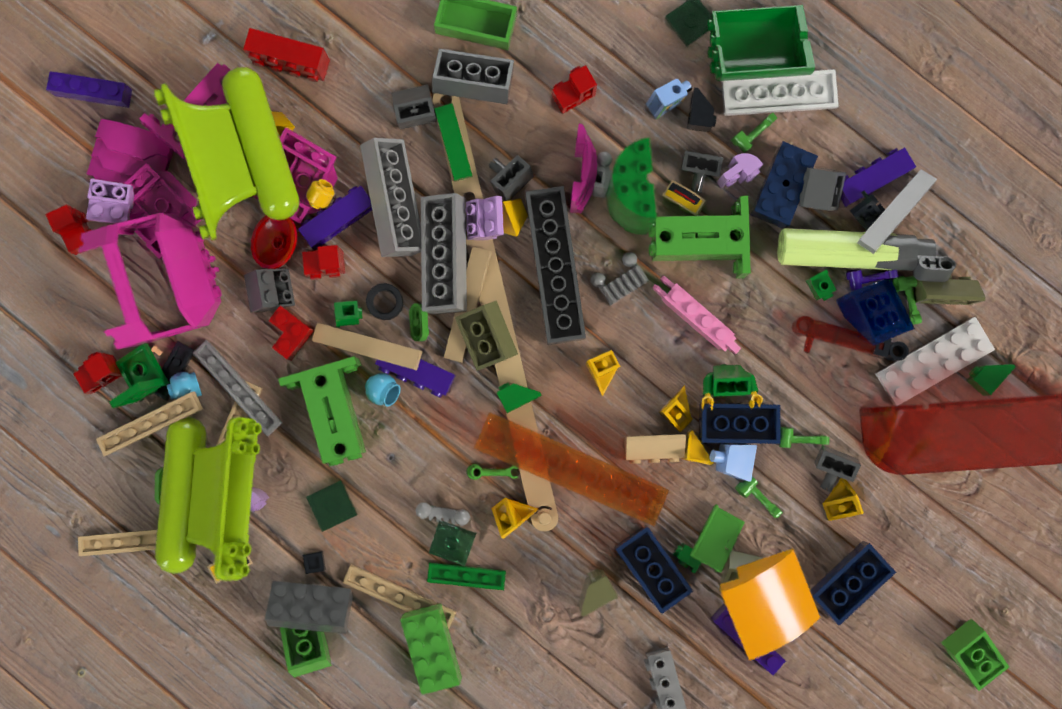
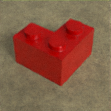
[552,65,597,114]
[45,204,92,255]
[302,245,345,280]
[268,306,314,361]
[73,352,122,394]

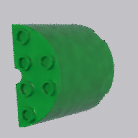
[707,5,815,81]
[606,137,657,235]

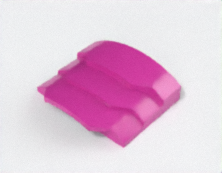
[87,119,174,184]
[570,124,597,214]
[252,128,338,224]
[124,163,202,259]

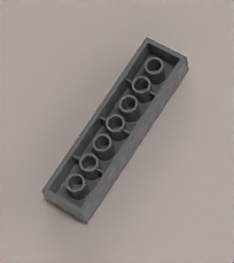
[525,186,586,345]

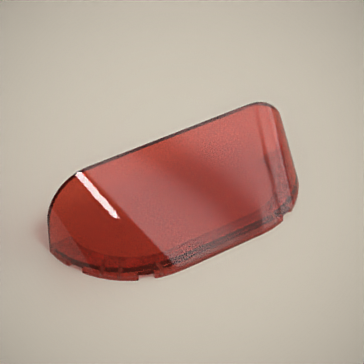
[859,394,1062,475]

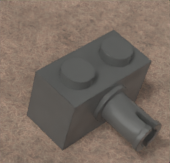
[681,150,723,193]
[489,155,534,201]
[815,445,861,492]

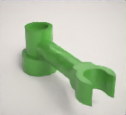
[730,113,777,153]
[893,276,922,325]
[779,427,829,448]
[466,464,518,480]
[735,476,783,518]

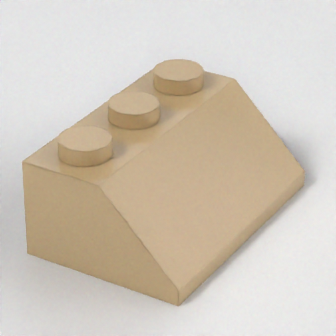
[623,434,686,464]

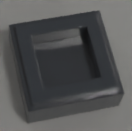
[303,551,326,574]

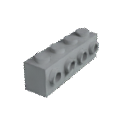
[644,647,686,709]

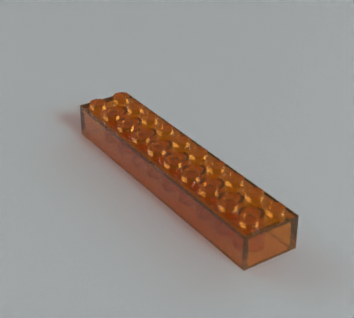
[473,412,669,526]

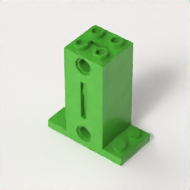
[648,196,751,279]
[278,356,366,466]

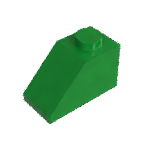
[966,364,1016,396]
[496,382,542,414]

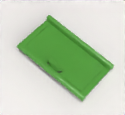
[690,504,745,573]

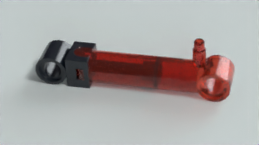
[792,316,909,362]

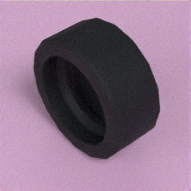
[366,283,403,320]

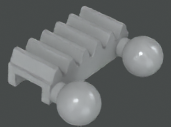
[592,152,612,198]
[590,252,649,306]
[416,502,470,526]

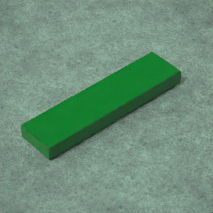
[434,103,473,182]
[427,562,506,591]

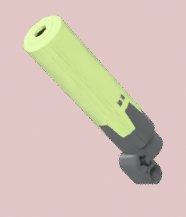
[777,228,956,282]

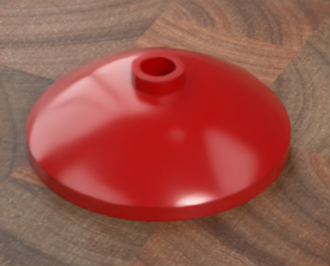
[251,216,297,269]

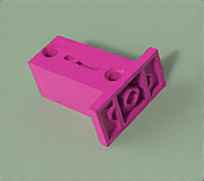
[139,63,230,162]

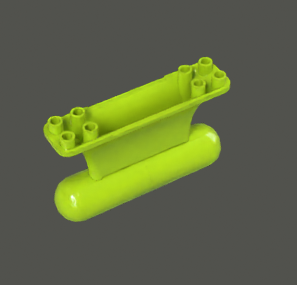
[154,67,300,241]
[155,417,262,581]

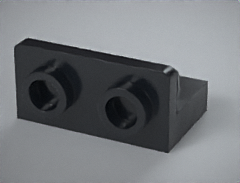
[850,190,885,231]

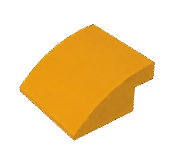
[720,548,820,660]

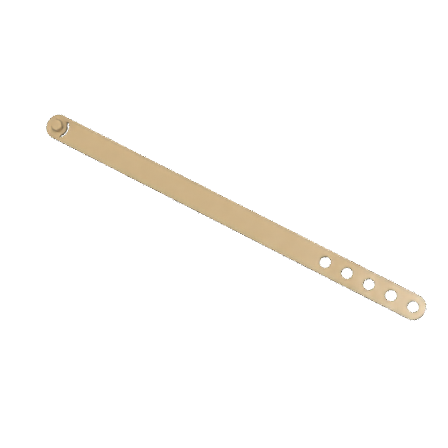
[433,93,558,531]

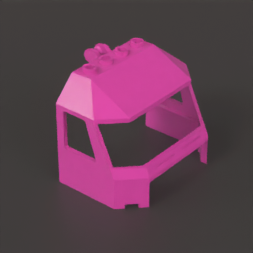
[79,213,222,349]

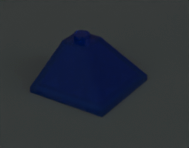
[836,279,915,346]

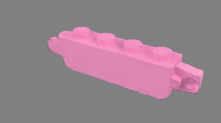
[652,276,741,355]

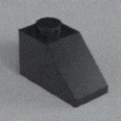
[687,87,717,132]

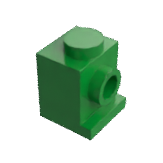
[806,269,837,301]
[334,301,363,328]
[673,543,702,574]

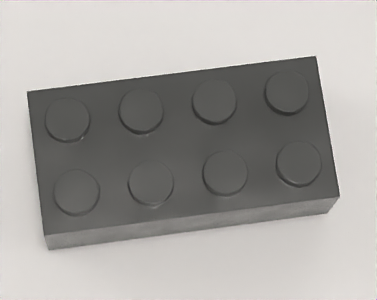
[432,48,514,104]
[265,581,353,634]

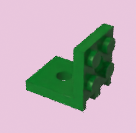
[109,343,169,408]

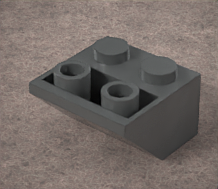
[392,85,437,130]
[799,168,846,211]
[244,268,295,312]

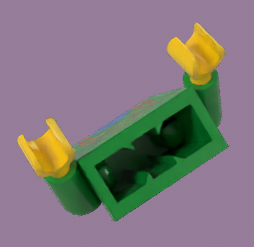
[701,364,763,410]

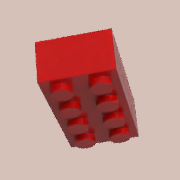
[243,28,330,82]

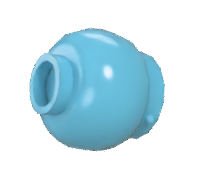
[167,372,202,400]
[365,373,401,407]

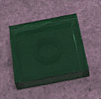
[665,0,711,47]
[306,480,358,532]
[429,520,477,566]

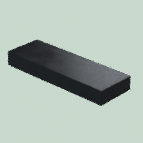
[154,341,195,401]

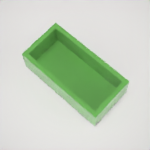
[434,0,517,50]
[400,603,462,695]

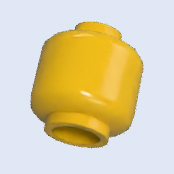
[306,179,334,209]

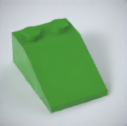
[941,619,1009,691]
[280,627,332,677]

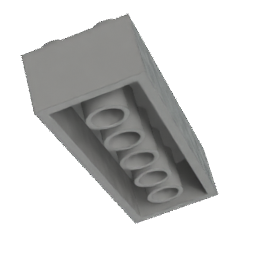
[360,138,421,257]
[421,193,467,314]

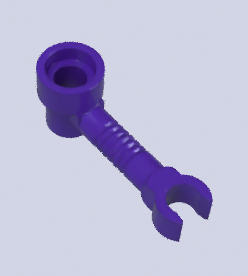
[846,269,898,291]

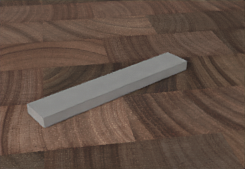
[857,169,937,254]
[193,340,282,436]

